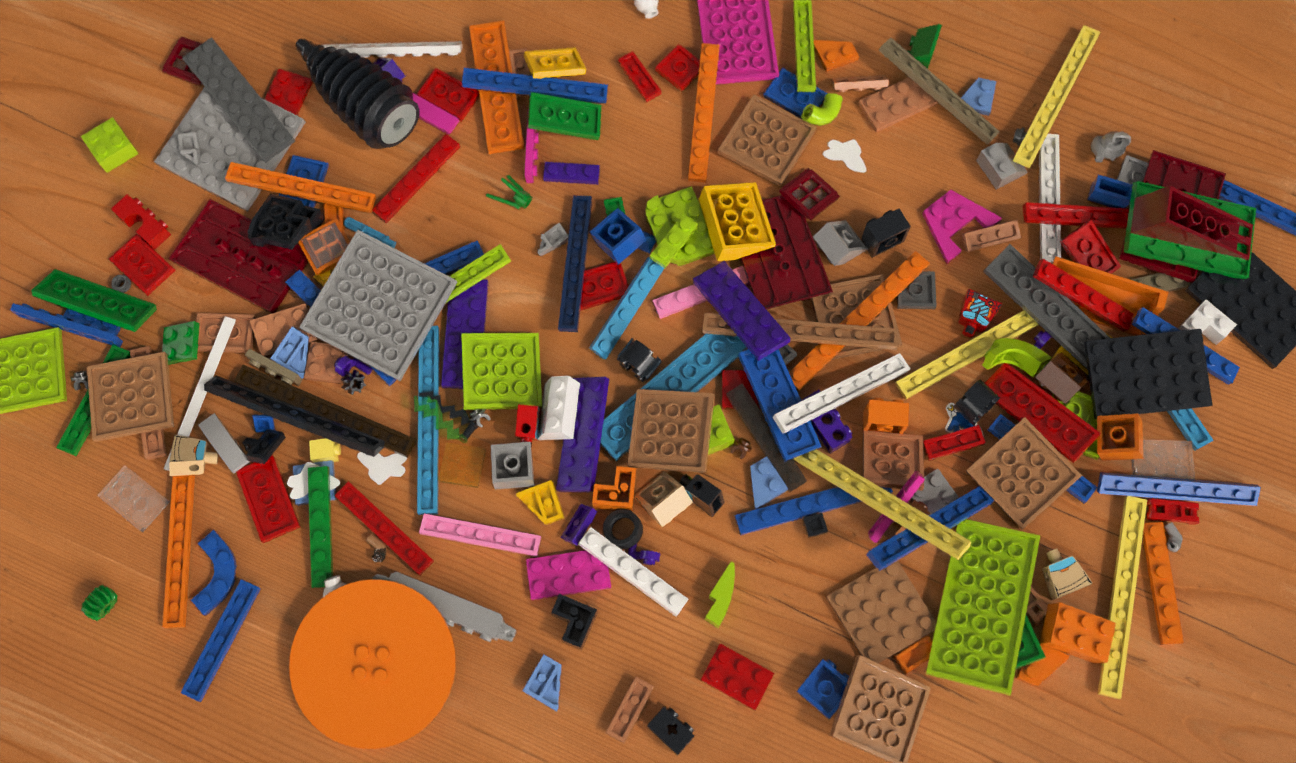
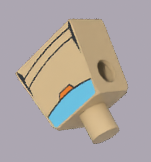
[169,435,218,476]
[1042,549,1092,601]

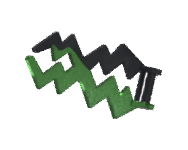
[414,391,478,443]

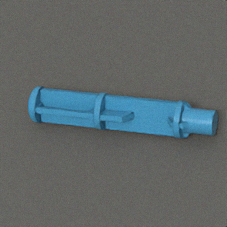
[344,217,396,248]

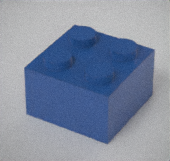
[590,208,647,264]

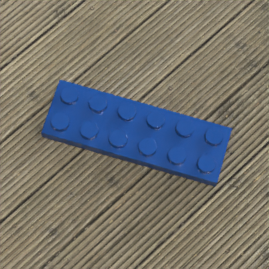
[738,349,822,462]

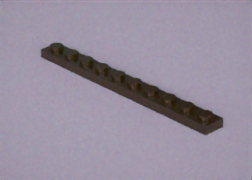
[234,365,416,458]

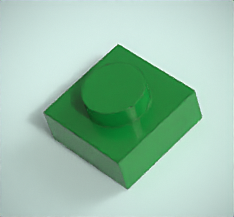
[604,197,625,216]

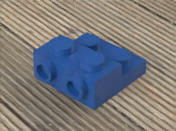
[796,659,849,719]

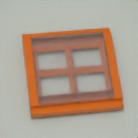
[298,219,350,276]

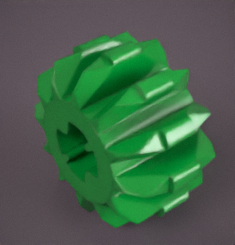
[81,585,118,621]

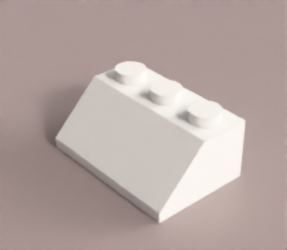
[538,376,580,440]

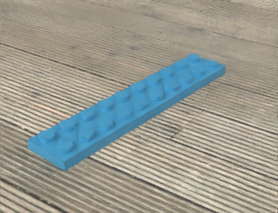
[600,334,746,461]

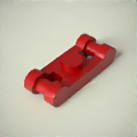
[1146,499,1200,525]

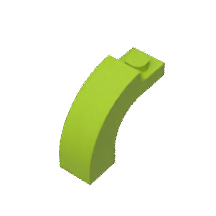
[982,338,1052,377]

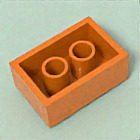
[1039,602,1116,664]

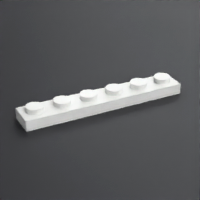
[578,527,689,617]

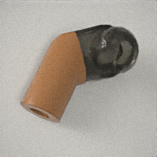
[366,534,386,563]

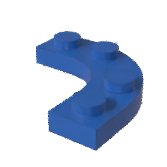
[191,530,237,616]

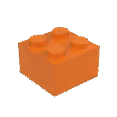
[862,398,909,434]
[1097,413,1143,461]

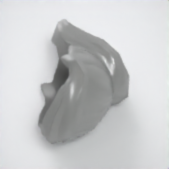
[1091,131,1131,162]

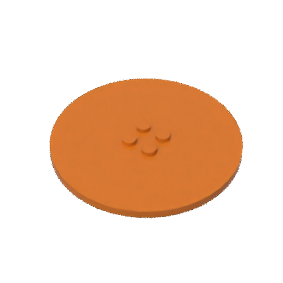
[289,580,456,749]

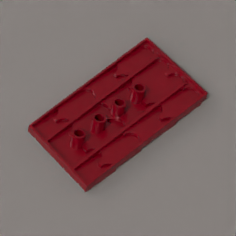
[1118,150,1226,283]
[741,192,833,310]
[168,199,309,314]

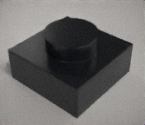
[802,513,828,538]

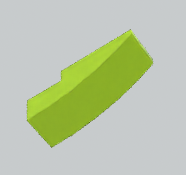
[705,561,735,629]

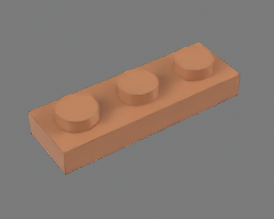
[832,75,889,92]
[962,220,1021,252]
[606,677,654,743]

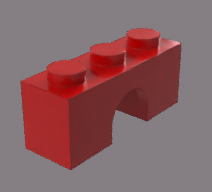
[111,194,171,250]

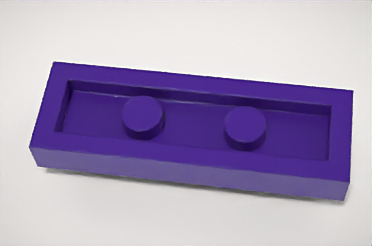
[543,162,600,185]

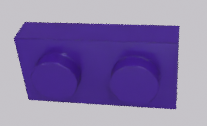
[560,504,597,546]

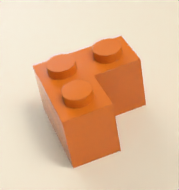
[592,466,637,512]

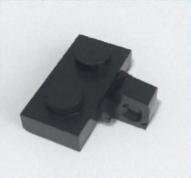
[242,429,286,464]

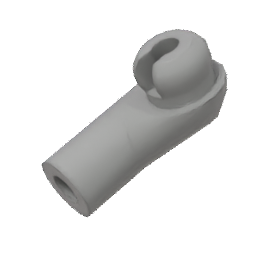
[1164,522,1183,552]

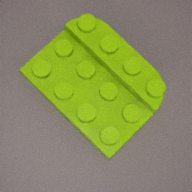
[646,186,715,266]

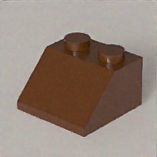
[1035,352,1089,404]

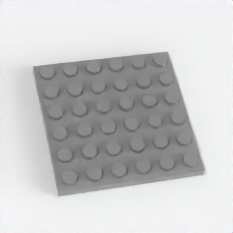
[154,87,306,212]
[299,230,457,381]

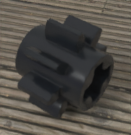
[340,370,366,395]

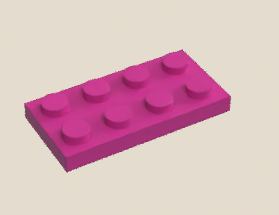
[526,550,611,600]

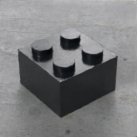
[861,208,911,258]

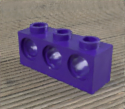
[801,389,852,454]

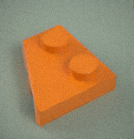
[814,40,859,72]
[1016,644,1069,687]

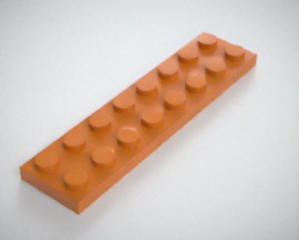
[469,21,525,154]

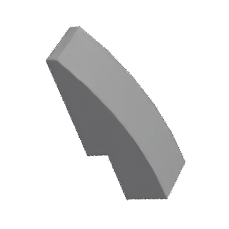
[198,413,250,474]

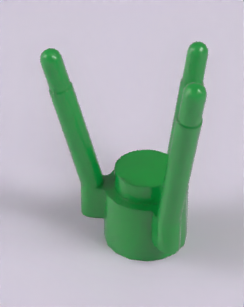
[486,175,532,210]

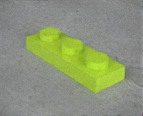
[650,214,698,268]

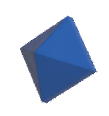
[638,230,656,254]
[252,415,275,432]

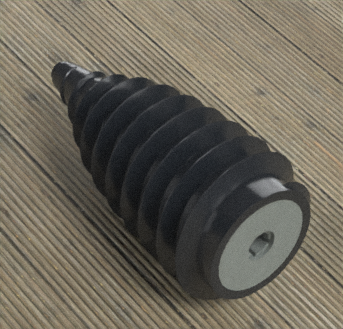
[295,38,420,149]

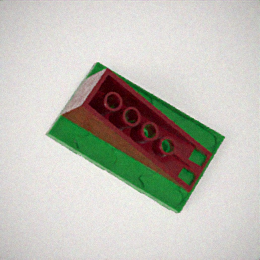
[1123,181,1256,279]

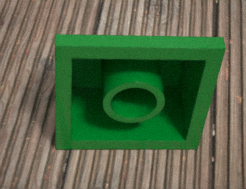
[907,24,942,69]

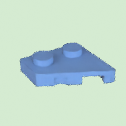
[961,78,996,116]
[270,326,309,379]
[750,456,788,510]
[522,654,562,711]

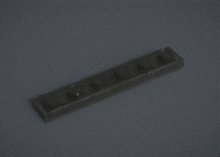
[726,384,807,493]

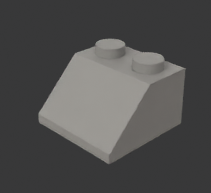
[976,143,1028,190]
[813,220,867,266]
[491,442,534,490]

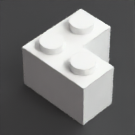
[1178,300,1237,345]

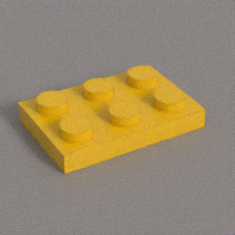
[524,48,586,79]

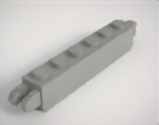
[372,572,517,642]

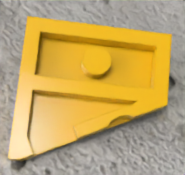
[516,480,565,525]

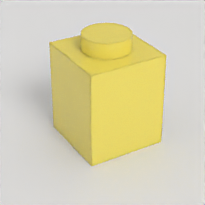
[309,438,341,463]

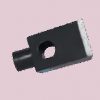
[679,474,725,517]

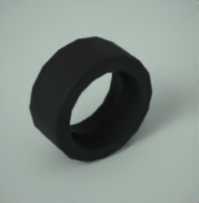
[603,509,643,549]

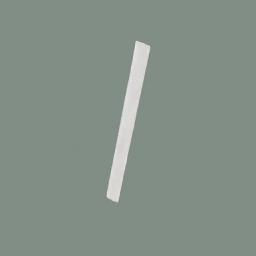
[164,316,236,471]

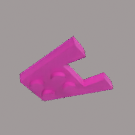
[922,190,1002,264]

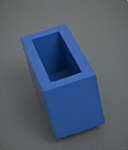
[1087,174,1132,209]

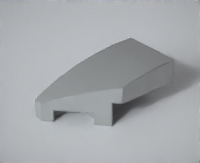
[178,132,200,165]
[538,223,569,256]

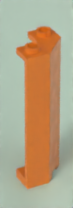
[1050,256,1168,336]

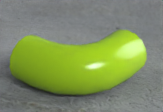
[802,93,843,126]

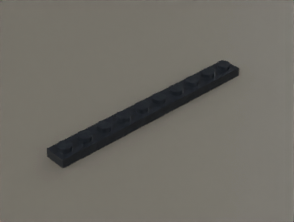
[204,375,385,457]

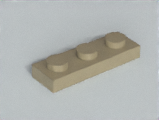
[245,349,303,387]

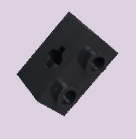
[647,707,695,756]

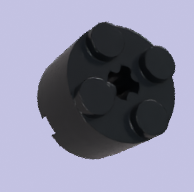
[617,338,662,382]
[953,379,1000,426]

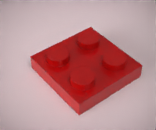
[655,44,700,92]

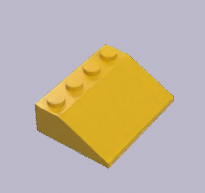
[699,182,776,261]

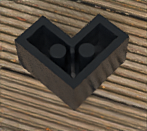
[551,594,598,651]

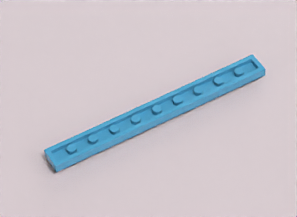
[417,326,439,515]

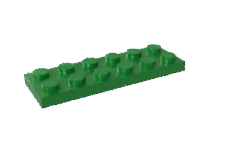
[31,269,157,332]

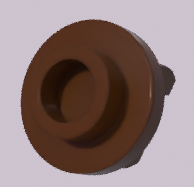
[731,437,752,459]

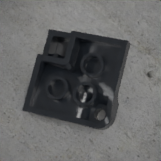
[248,194,324,250]

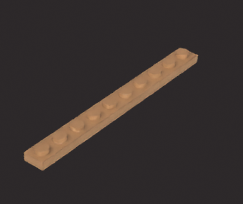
[702,313,899,350]

